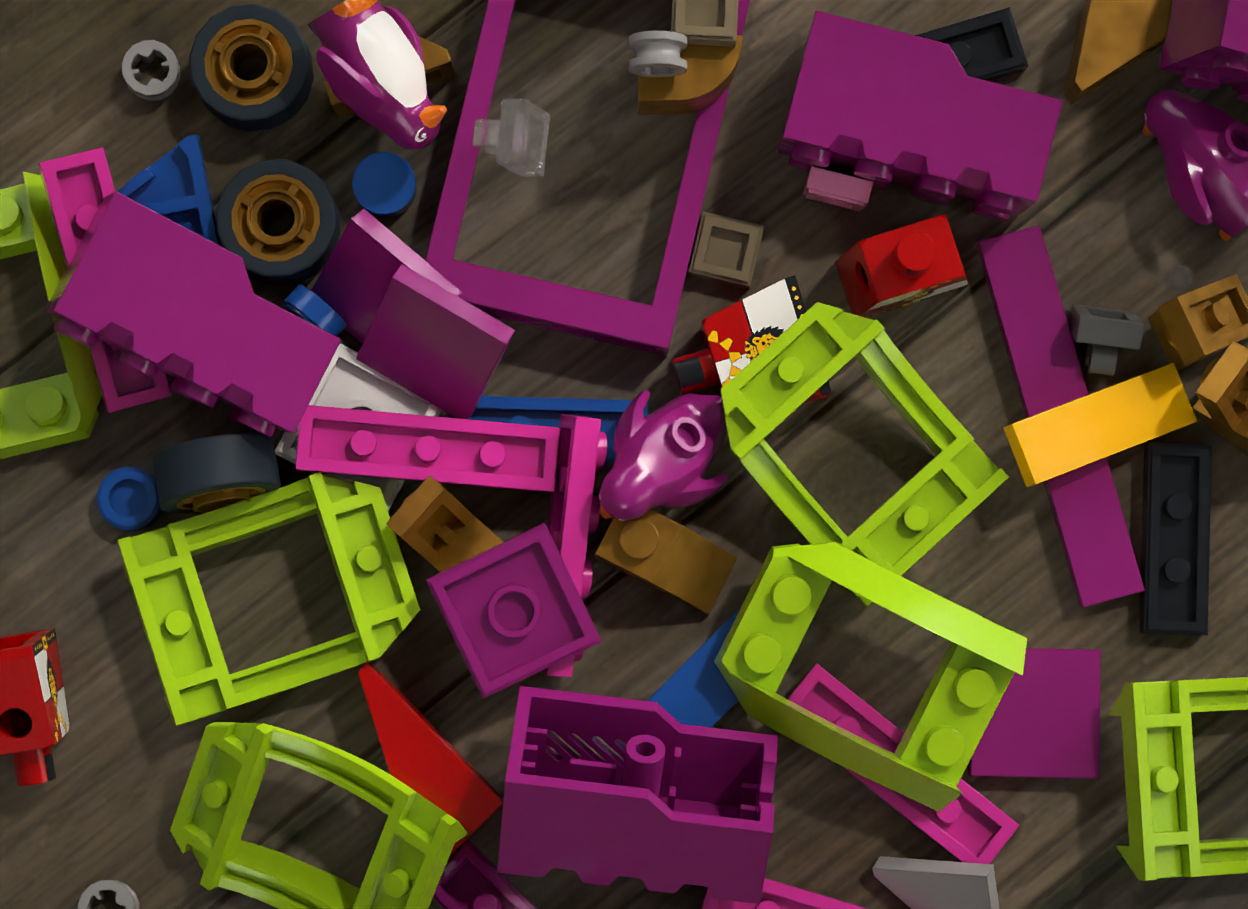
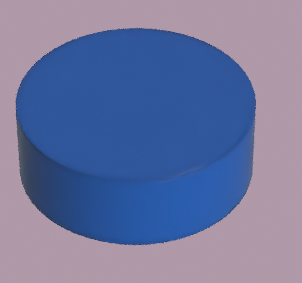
[352,152,417,218]
[284,284,347,337]
[97,467,162,532]

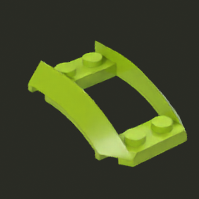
[0,171,102,459]
[720,302,1009,607]
[117,472,420,726]
[714,540,1027,812]
[1108,677,1248,881]
[170,722,469,909]

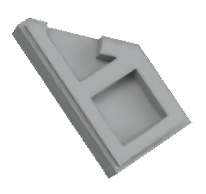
[873,856,1000,909]

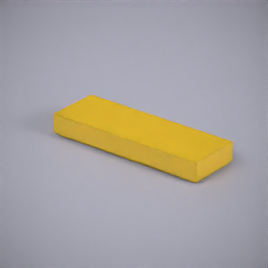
[1003,363,1197,487]

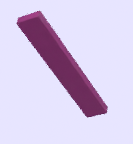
[976,225,1145,608]

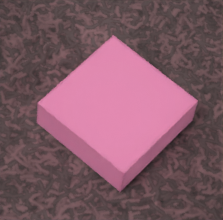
[803,166,874,212]

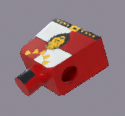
[835,214,969,318]
[672,275,831,403]
[0,628,69,786]

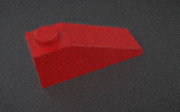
[358,662,503,855]

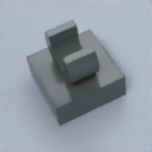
[1069,304,1144,376]

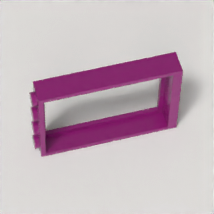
[426,0,750,357]

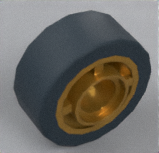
[189,4,314,132]
[216,159,341,285]
[153,433,281,514]

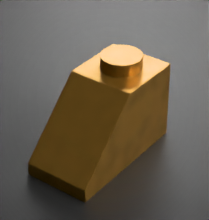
[1064,0,1173,105]
[595,509,737,615]

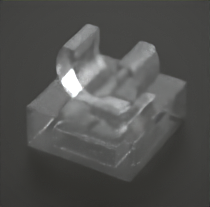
[472,99,550,177]

